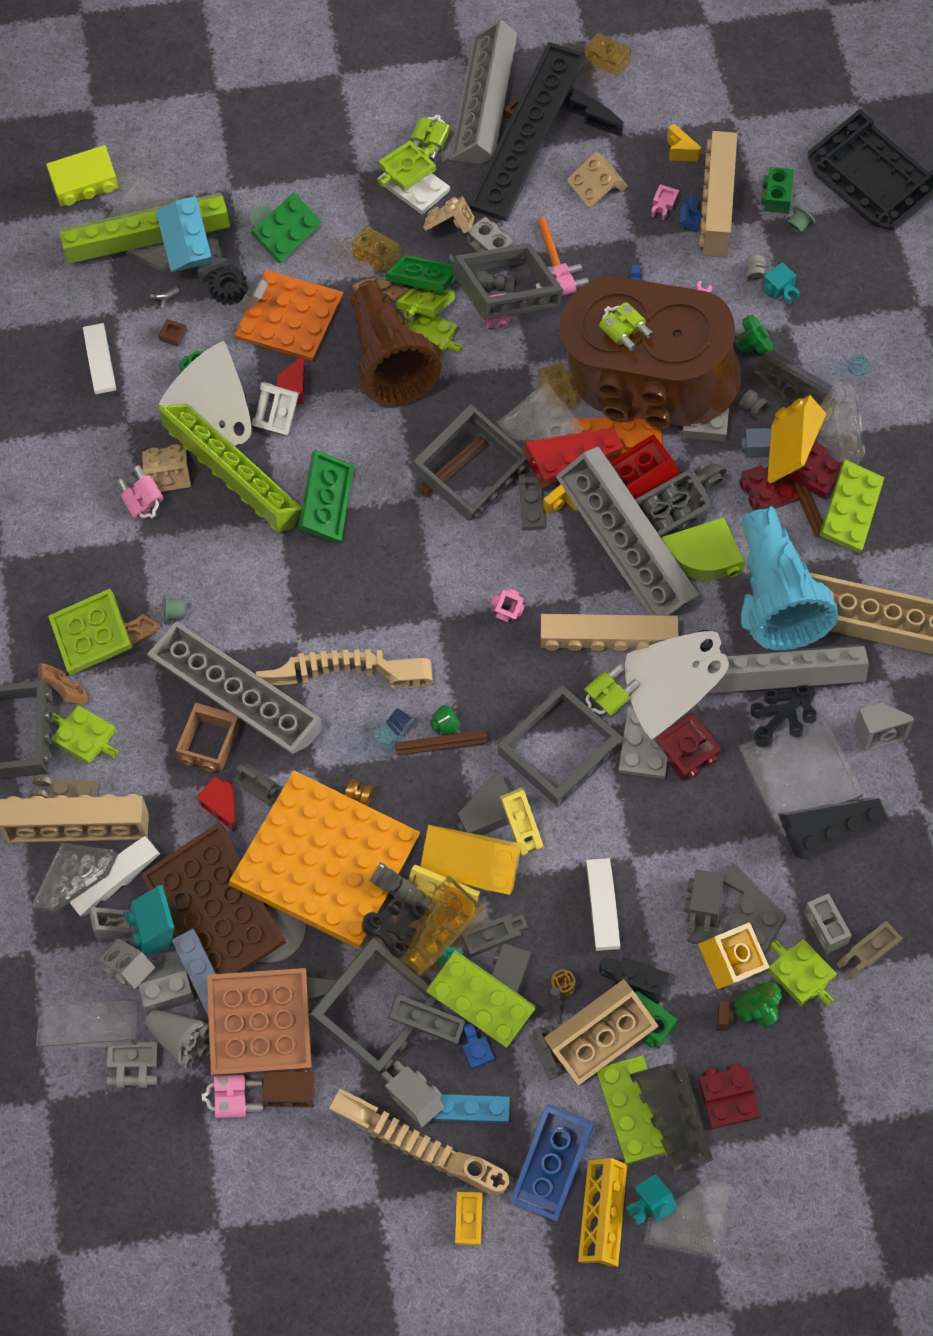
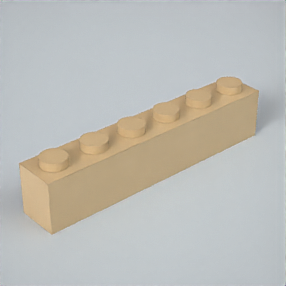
[541,614,678,652]

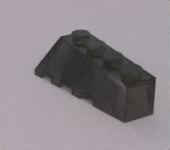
[754,351,844,429]
[630,1064,713,1171]

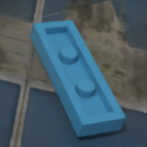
[434,1094,510,1123]

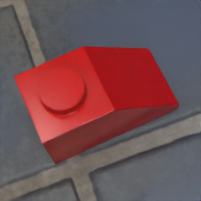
[273,358,305,405]
[196,776,237,832]

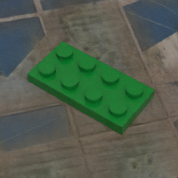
[298,450,354,544]

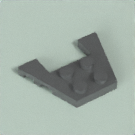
[688,863,786,955]

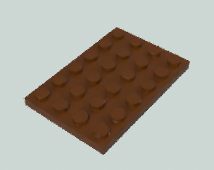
[141,822,287,974]

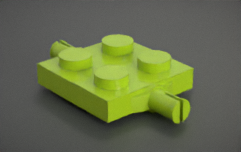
[377,140,437,191]
[397,287,455,319]
[403,314,463,354]
[52,705,118,765]
[767,939,837,1007]

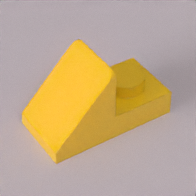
[667,124,702,162]
[543,485,578,514]

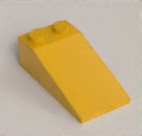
[768,395,826,483]
[420,825,522,895]

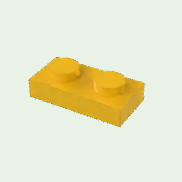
[455,1192,483,1246]

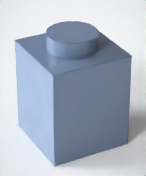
[740,428,771,458]

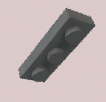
[388,994,466,1045]

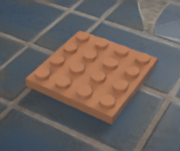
[207,968,312,1076]

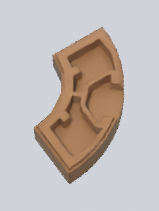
[352,278,410,304]
[124,614,162,645]
[37,663,88,705]

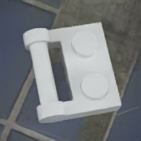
[251,382,299,435]

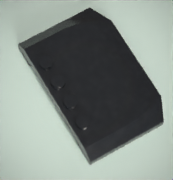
[807,109,933,231]

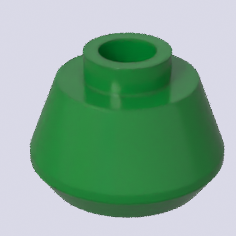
[430,705,459,735]

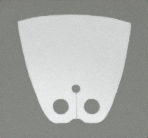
[159,341,251,446]
[625,631,729,739]

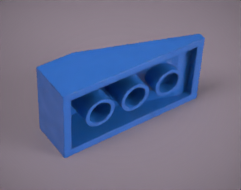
[510,1104,595,1221]

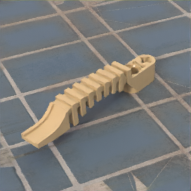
[256,649,433,689]
[328,1089,509,1196]

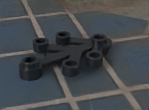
[751,685,817,748]
[362,898,449,962]

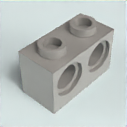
[467,217,513,252]
[804,893,852,955]
[98,939,155,989]

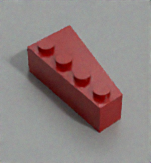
[523,428,624,488]

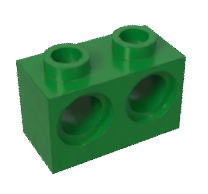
[761,167,794,214]
[635,991,678,1049]

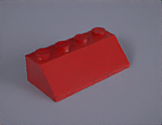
[610,434,680,499]

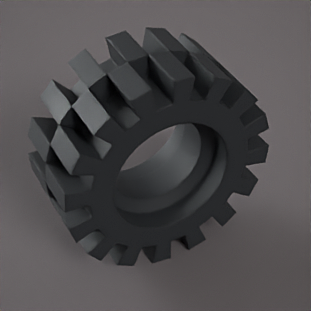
[209,266,248,305]

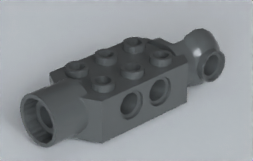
[635,460,727,538]

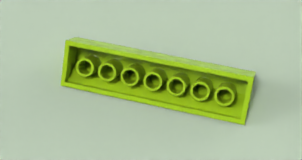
[59,193,230,264]
[158,404,302,532]

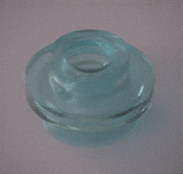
[848,355,870,376]

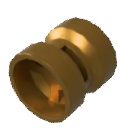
[345,779,375,807]
[551,969,576,1000]

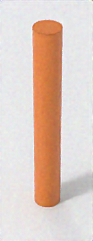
[538,217,561,266]

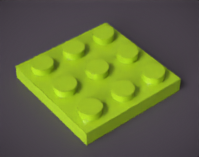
[48,589,133,675]

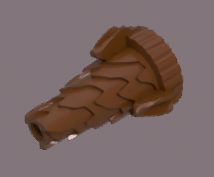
[350,280,443,407]

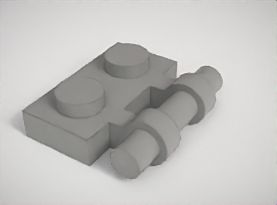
[107,1042,159,1089]

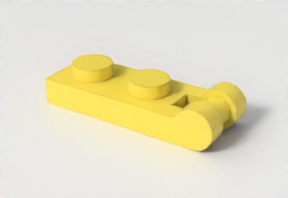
[500,788,543,857]

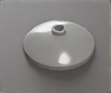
[258,904,306,963]

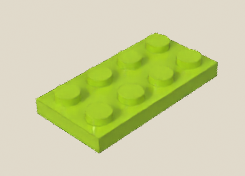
[819,460,885,553]
[426,950,536,1048]
[596,1055,674,1165]

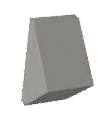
[89,907,133,942]

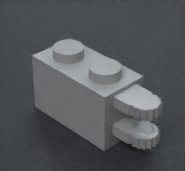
[381,1061,444,1127]

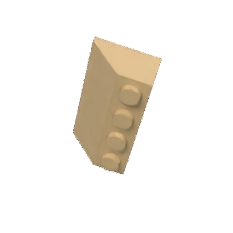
[544,979,658,1086]

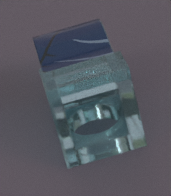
[372,708,414,754]

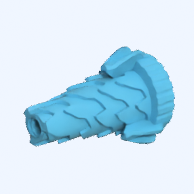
[741,506,838,651]

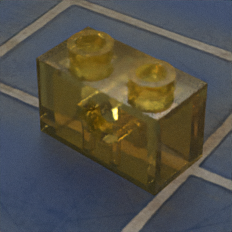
[585,32,632,77]

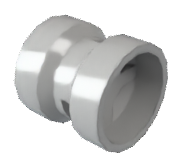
[745,255,767,283]

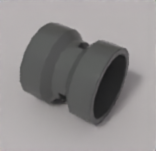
[739,389,769,419]

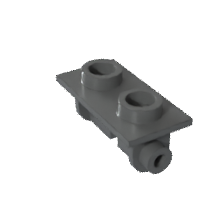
[233,763,283,806]
[529,1025,567,1080]

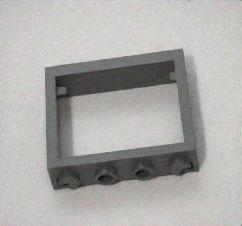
[452,243,563,320]
[410,404,528,521]
[0,680,54,779]
[498,685,623,807]
[308,938,439,1074]

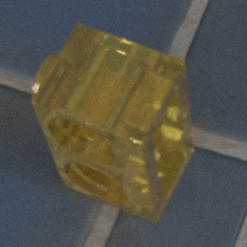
[351,226,401,272]
[538,363,578,414]

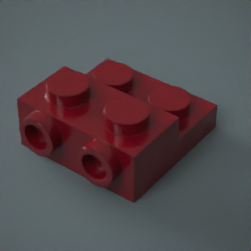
[786,441,842,499]
[739,465,800,510]
[655,713,721,780]
[698,1063,760,1130]

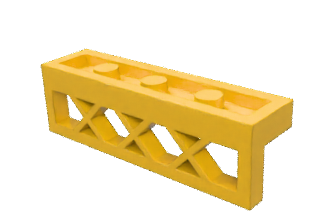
[578,1158,627,1267]

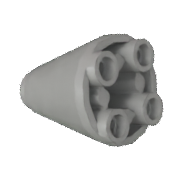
[145,1009,210,1070]

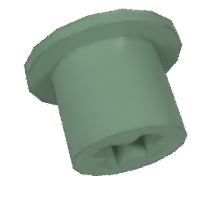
[250,206,273,229]
[787,206,815,234]
[162,595,185,624]

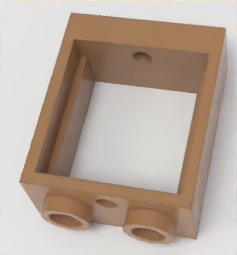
[176,702,241,773]

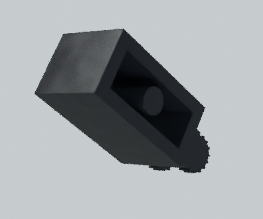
[599,957,669,1004]

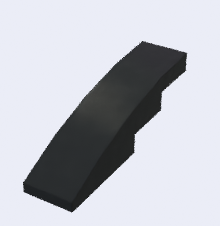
[564,87,624,137]

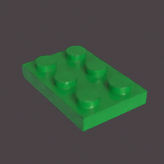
[250,192,322,263]
[386,255,456,293]

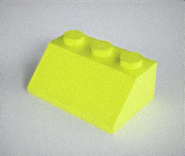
[46,145,119,207]

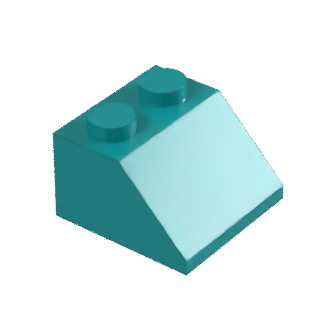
[127,885,174,955]

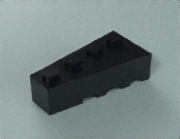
[778,797,889,859]

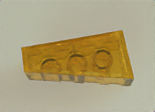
[403,876,484,977]

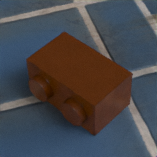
[262,1069,315,1108]

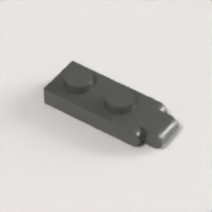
[461,914,529,957]

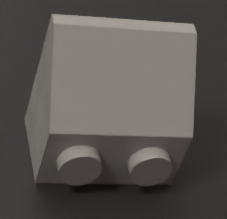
[853,703,914,752]
[138,957,195,1015]

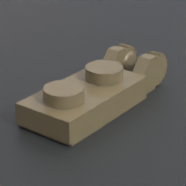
[30,776,99,798]
[836,921,903,980]

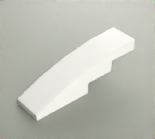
[83,323,116,394]
[67,836,160,917]
[586,858,620,951]

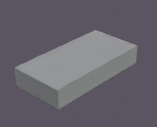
[238,279,268,313]

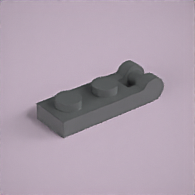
[518,474,545,531]

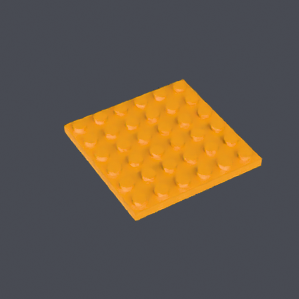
[229,771,420,949]

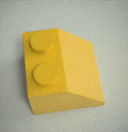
[698,922,769,990]

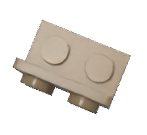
[567,152,629,207]
[423,196,475,233]
[142,444,191,492]

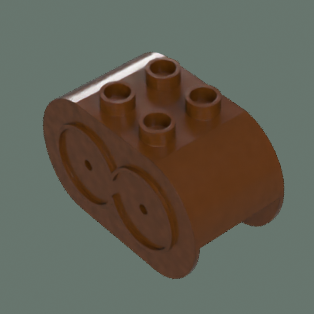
[560,276,741,428]

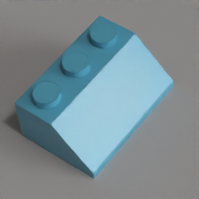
[156,196,212,272]

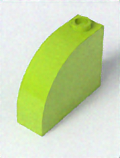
[661,518,744,580]

